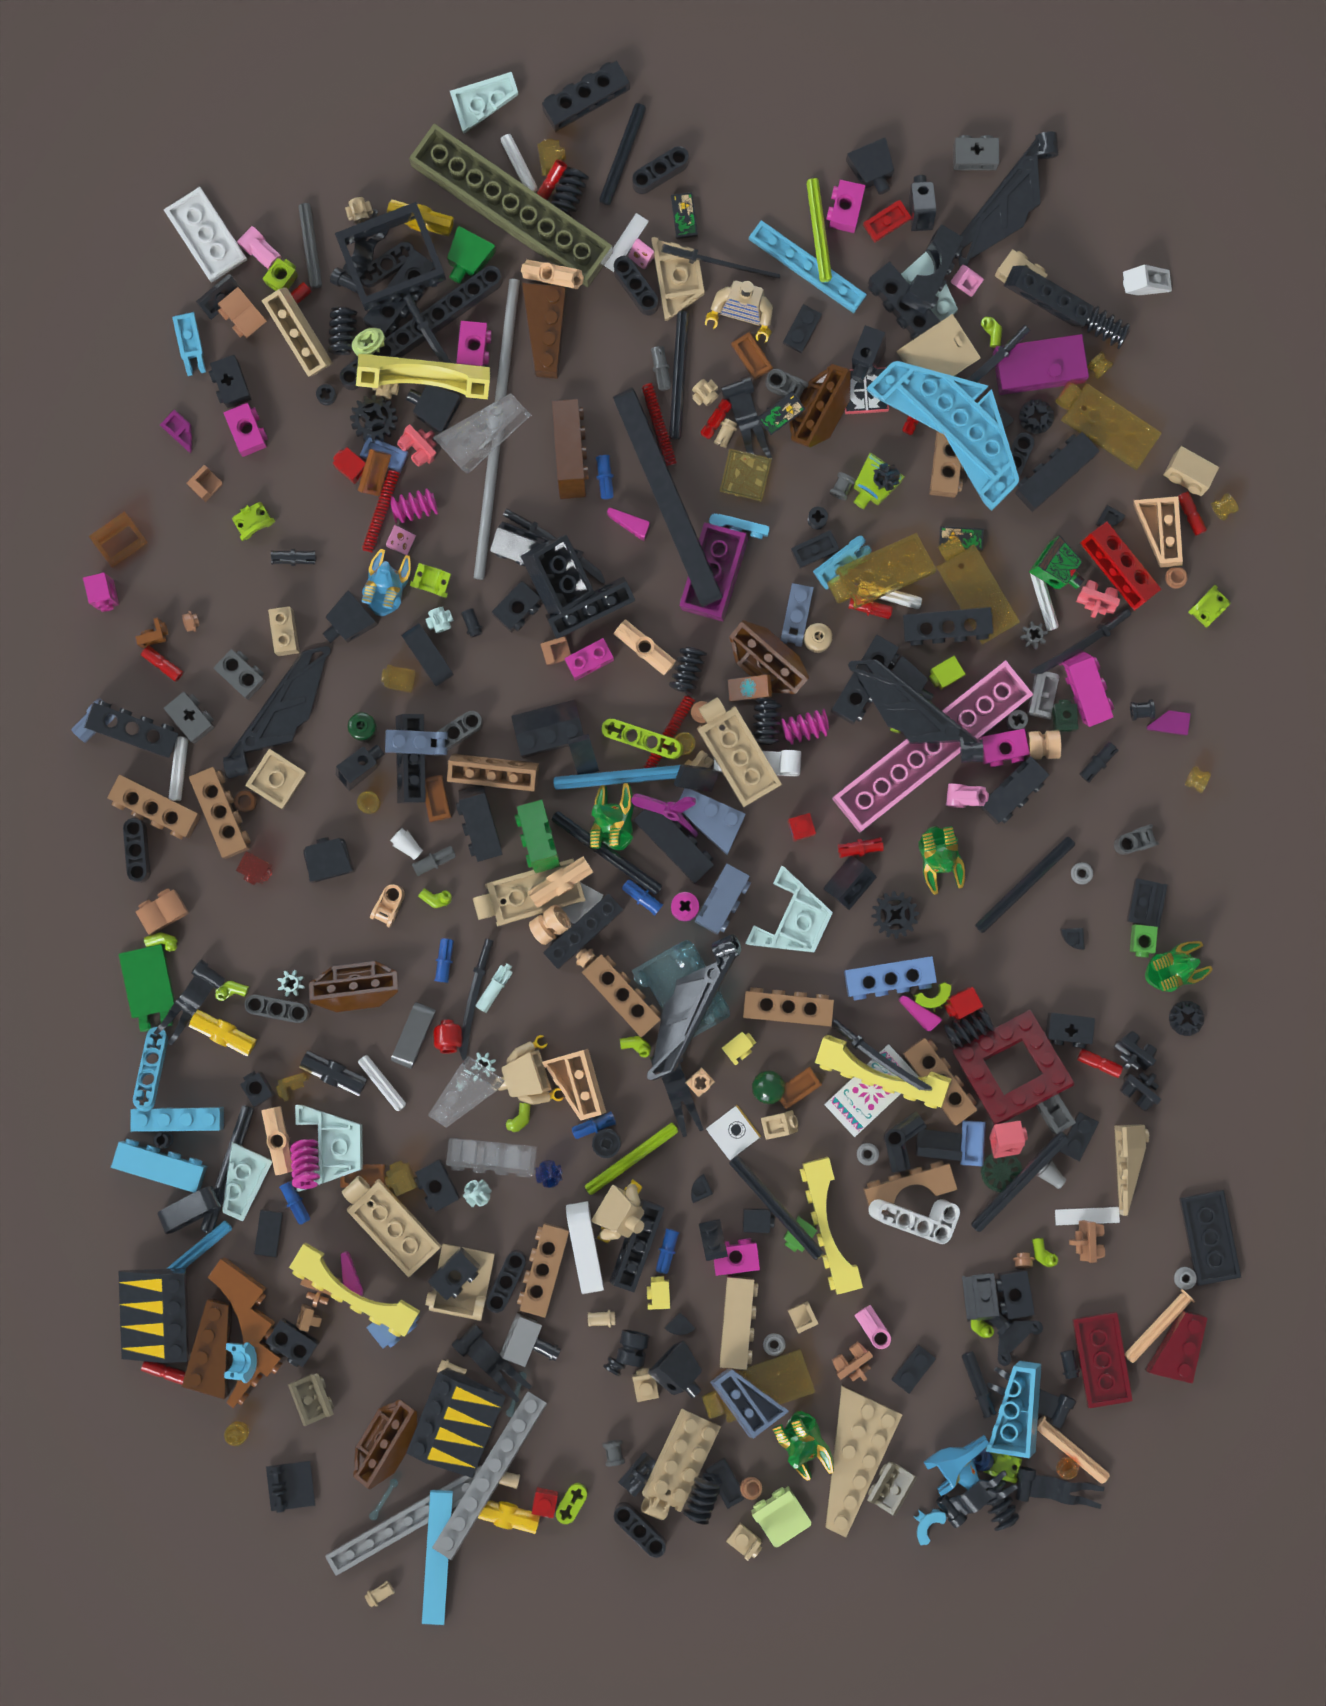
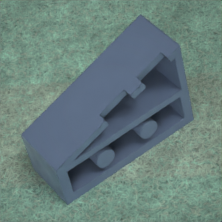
[680,788,745,855]
[695,864,751,935]
[710,1369,789,1439]

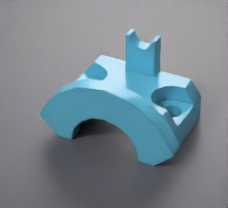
[224,1342,257,1383]
[913,1509,947,1545]

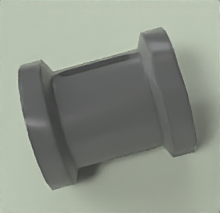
[829,472,856,501]
[1006,710,1028,731]
[602,1440,625,1466]

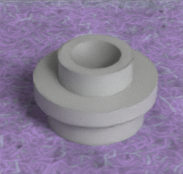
[1071,862,1093,884]
[857,1143,879,1165]
[1174,1267,1197,1290]
[763,1333,785,1356]

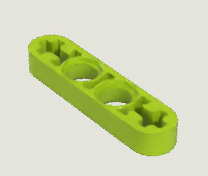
[602,719,683,759]

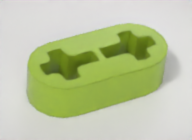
[556,1483,587,1524]

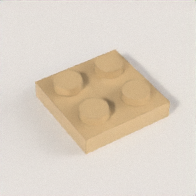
[245,749,307,809]

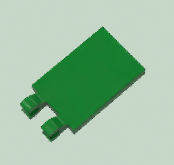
[118,944,175,1032]

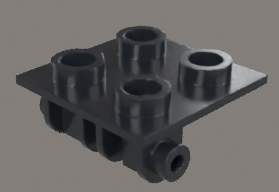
[266,1461,315,1513]

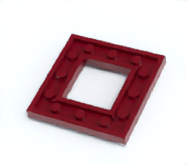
[953,1010,1074,1125]

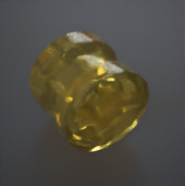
[1087,352,1114,379]
[1211,493,1239,521]
[674,732,695,756]
[1185,766,1211,793]
[357,791,380,814]
[224,1421,249,1446]

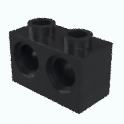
[266,1318,320,1367]

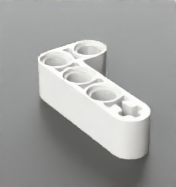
[714,750,801,776]
[869,1199,960,1244]
[566,1201,604,1294]

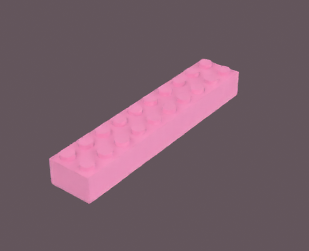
[832,660,1033,833]

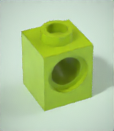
[263,258,298,291]
[929,656,965,690]

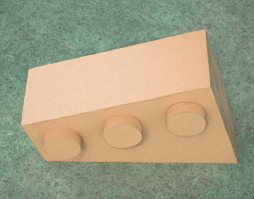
[1133,496,1183,568]
[542,1049,606,1120]

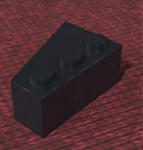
[979,756,1049,824]
[456,785,503,862]

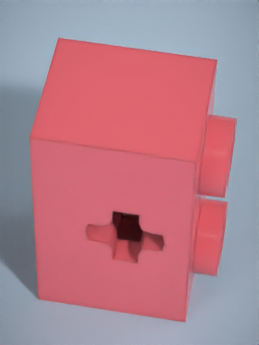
[989,1121,1028,1158]

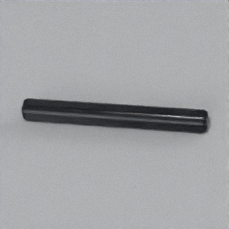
[599,103,646,205]

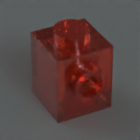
[236,851,273,885]

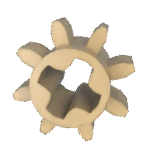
[345,197,373,224]
[692,379,719,406]
[372,383,399,400]

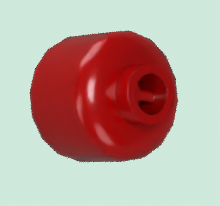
[433,1020,463,1054]

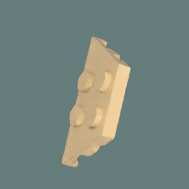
[651,237,704,321]

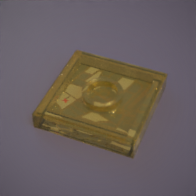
[720,449,772,501]

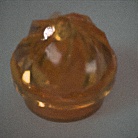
[1056,1457,1079,1480]

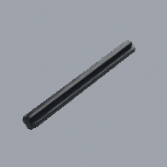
[669,311,689,440]
[551,811,662,895]
[975,837,1075,933]
[201,1105,254,1233]
[971,1132,1069,1232]
[729,1156,824,1260]

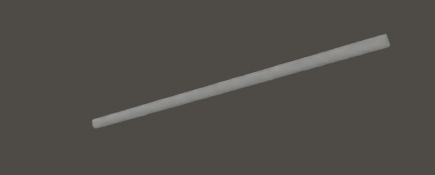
[473,279,520,580]

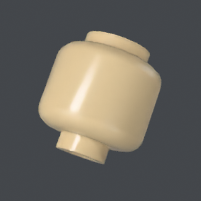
[804,623,832,653]

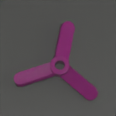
[631,794,698,838]

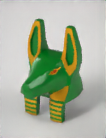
[590,783,634,851]
[918,826,965,895]
[1145,941,1213,992]
[773,1411,834,1480]

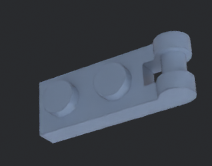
[781,583,814,647]
[385,730,448,755]

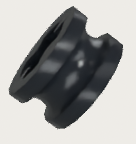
[316,384,336,406]
[603,1357,626,1377]

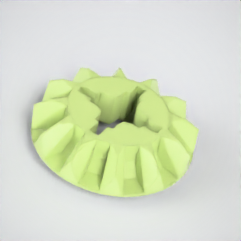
[352,328,386,356]

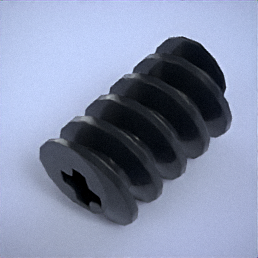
[550,167,589,217]
[1081,305,1130,350]
[328,307,358,355]
[669,647,707,695]
[752,698,782,745]
[944,1008,995,1048]
[683,1473,722,1525]
[985,1480,1019,1531]

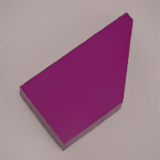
[160,409,192,453]
[1146,710,1191,736]

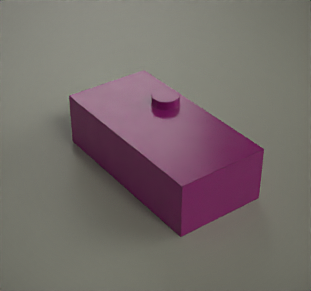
[993,334,1089,395]
[679,522,749,622]

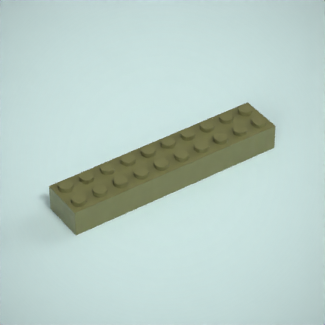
[409,124,613,288]

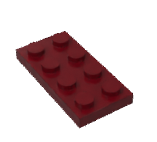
[1072,1312,1133,1408]

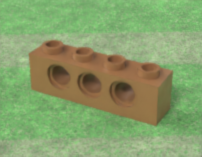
[929,431,964,498]
[447,754,539,791]
[189,767,251,859]
[107,775,201,840]
[582,955,661,1037]
[743,987,834,1026]
[902,1038,977,1126]
[517,1222,569,1318]

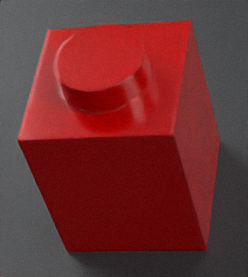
[333,447,366,484]
[787,813,816,842]
[531,1487,559,1518]

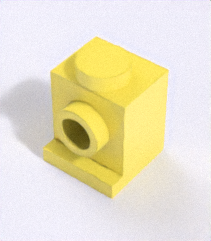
[722,1032,756,1065]
[647,1276,670,1310]

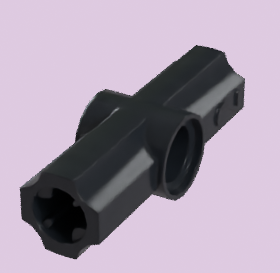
[299,1051,367,1096]

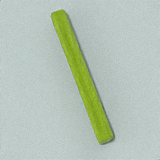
[807,178,832,282]
[585,1123,678,1195]

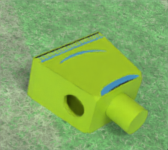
[853,453,904,509]

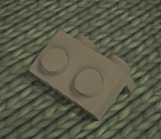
[288,1373,334,1426]
[867,1461,917,1516]

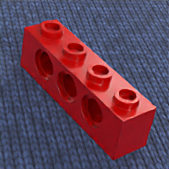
[1080,522,1162,611]

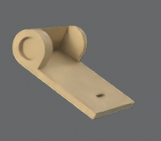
[896,314,981,376]
[425,1243,495,1321]

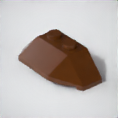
[789,364,851,448]
[729,620,809,694]
[309,961,398,1012]
[353,1399,417,1489]

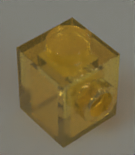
[537,139,566,176]
[384,1160,418,1196]

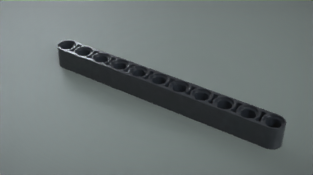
[613,387,723,607]

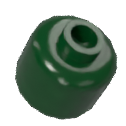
[347,712,377,742]

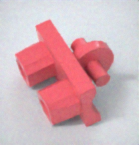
[397,424,436,467]
[1076,580,1120,618]

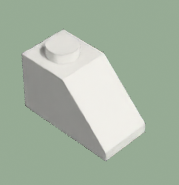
[1123,265,1172,296]

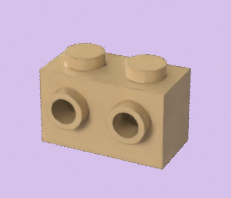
[1164,446,1219,496]

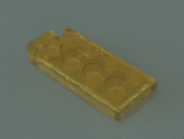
[1055,382,1162,470]
[827,533,937,609]
[936,536,1020,645]
[702,1349,815,1423]

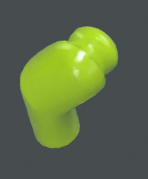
[981,317,1002,348]
[418,888,452,908]
[215,981,249,1001]
[506,1103,531,1132]
[1032,1238,1058,1267]
[971,1320,994,1338]

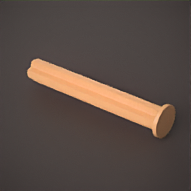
[1125,1289,1195,1363]
[1037,1416,1110,1484]

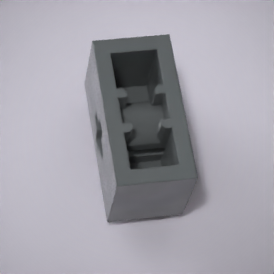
[953,135,999,170]
[164,692,215,744]

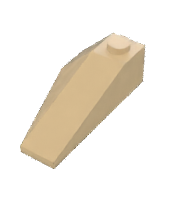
[1114,1124,1149,1216]

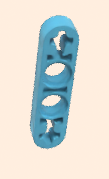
[133,1027,168,1112]

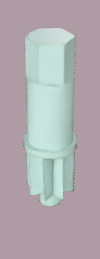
[475,963,513,1013]

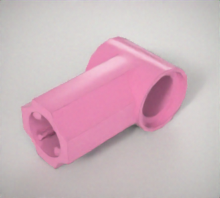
[237,226,282,270]
[946,784,989,808]
[854,1305,891,1349]

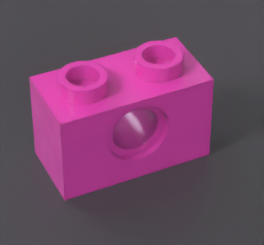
[826,180,865,233]
[456,321,492,367]
[223,403,268,457]
[83,573,119,612]
[564,638,614,681]
[979,729,1030,767]
[714,1238,760,1276]

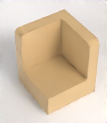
[788,1301,818,1333]

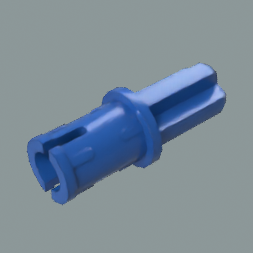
[596,455,614,499]
[622,879,663,915]
[434,938,453,983]
[572,1111,616,1139]
[279,1181,310,1225]
[656,1228,680,1274]

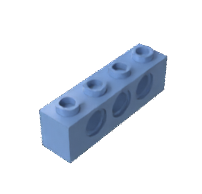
[844,956,937,1000]

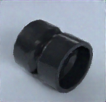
[592,1128,621,1158]
[616,1329,650,1367]

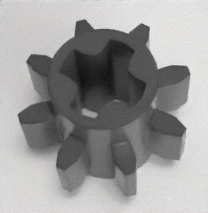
[1020,621,1048,649]

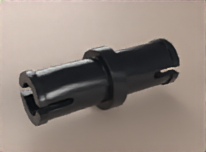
[271,549,316,566]
[1079,741,1119,783]

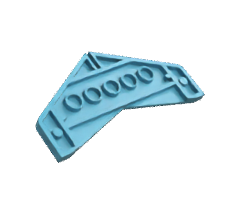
[866,361,1019,511]

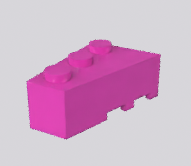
[1059,650,1114,727]

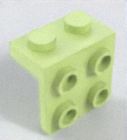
[751,1486,811,1547]

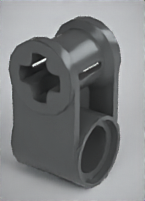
[765,369,809,402]
[1114,824,1159,855]

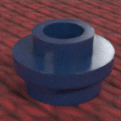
[973,1449,994,1472]

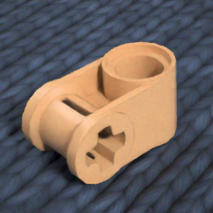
[370,885,405,928]

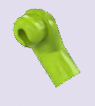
[144,932,178,951]
[620,1036,651,1057]

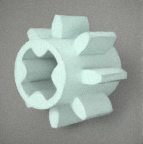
[425,607,454,633]
[277,970,305,997]
[470,1052,496,1079]
[463,1179,492,1207]

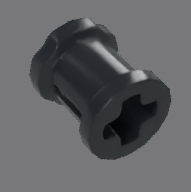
[807,506,828,530]
[1130,699,1155,721]

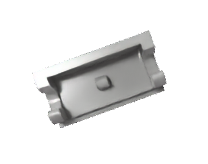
[1026,672,1059,720]
[500,1313,542,1367]

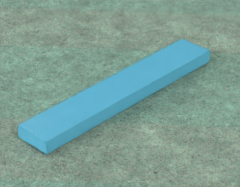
[748,220,867,313]
[422,1490,453,1625]

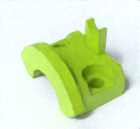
[232,502,276,541]
[410,563,452,598]
[1188,585,1231,628]
[914,982,951,1012]
[983,1452,1022,1483]

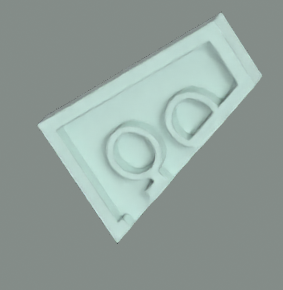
[450,72,518,134]
[901,252,958,321]
[222,1142,272,1221]

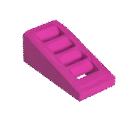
[607,508,650,541]
[898,995,942,1031]
[341,1251,364,1296]

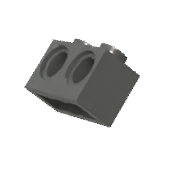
[214,649,266,700]
[1036,1094,1076,1134]

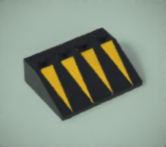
[118,1268,189,1363]
[406,1368,506,1478]

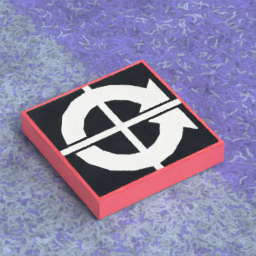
[845,367,889,414]

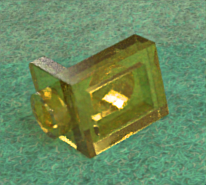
[381,664,416,693]
[276,1072,308,1102]

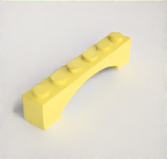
[356,354,490,399]
[815,1034,952,1109]
[800,1157,863,1295]
[289,1243,420,1337]

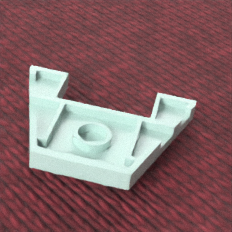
[745,866,833,953]
[295,1105,363,1191]

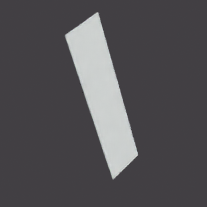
[604,213,649,272]
[1055,1207,1120,1225]

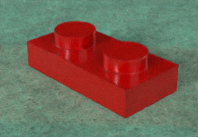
[863,200,912,243]

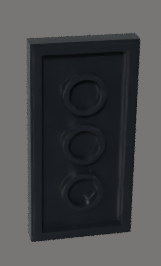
[1179,1190,1242,1286]

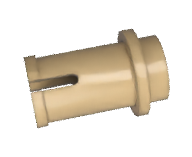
[714,419,737,448]
[588,1310,616,1328]
[437,1359,467,1375]
[499,1472,520,1489]
[365,1581,395,1607]

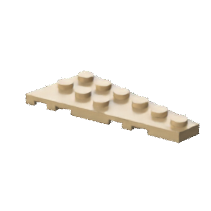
[825,1385,902,1537]

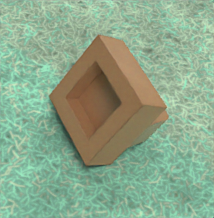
[296,1304,322,1332]

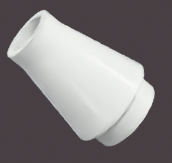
[390,828,423,860]

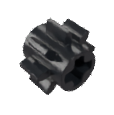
[873,463,900,491]

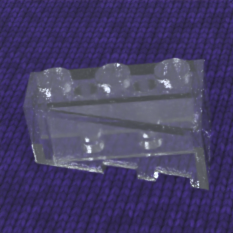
[428,1056,504,1128]

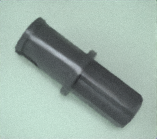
[651,346,671,391]
[412,846,456,876]

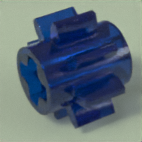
[535,1160,563,1188]

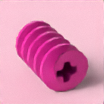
[391,488,438,524]
[781,709,829,745]
[671,892,699,922]
[290,1139,320,1189]

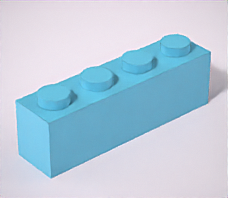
[131,1107,224,1131]
[111,1138,207,1193]

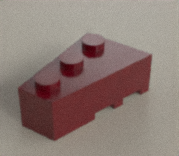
[1144,1310,1207,1384]

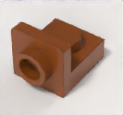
[135,617,169,648]

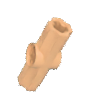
[521,259,584,289]
[614,619,676,676]
[528,857,594,908]
[685,1067,715,1097]
[261,1106,292,1176]

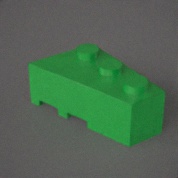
[515,800,561,874]

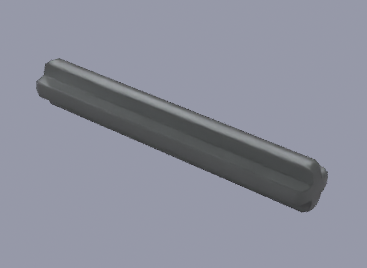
[298,203,322,288]

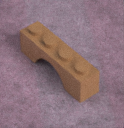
[863,1160,957,1213]

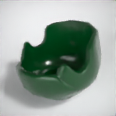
[752,1070,785,1104]

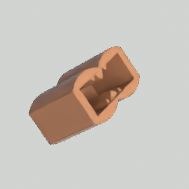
[217,287,267,339]
[136,888,189,935]

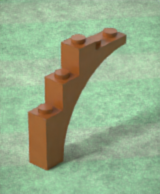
[208,1257,283,1408]

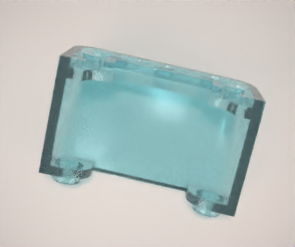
[632,940,730,1037]

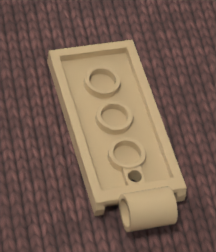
[697,697,782,807]
[473,859,586,927]
[342,1176,442,1278]
[641,1409,721,1520]

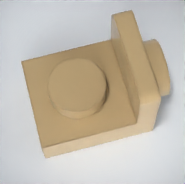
[761,1110,798,1140]
[632,1368,659,1402]
[726,1523,762,1561]

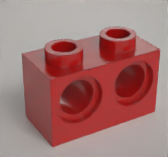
[944,987,983,1019]

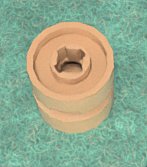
[1026,730,1061,760]
[529,904,571,945]

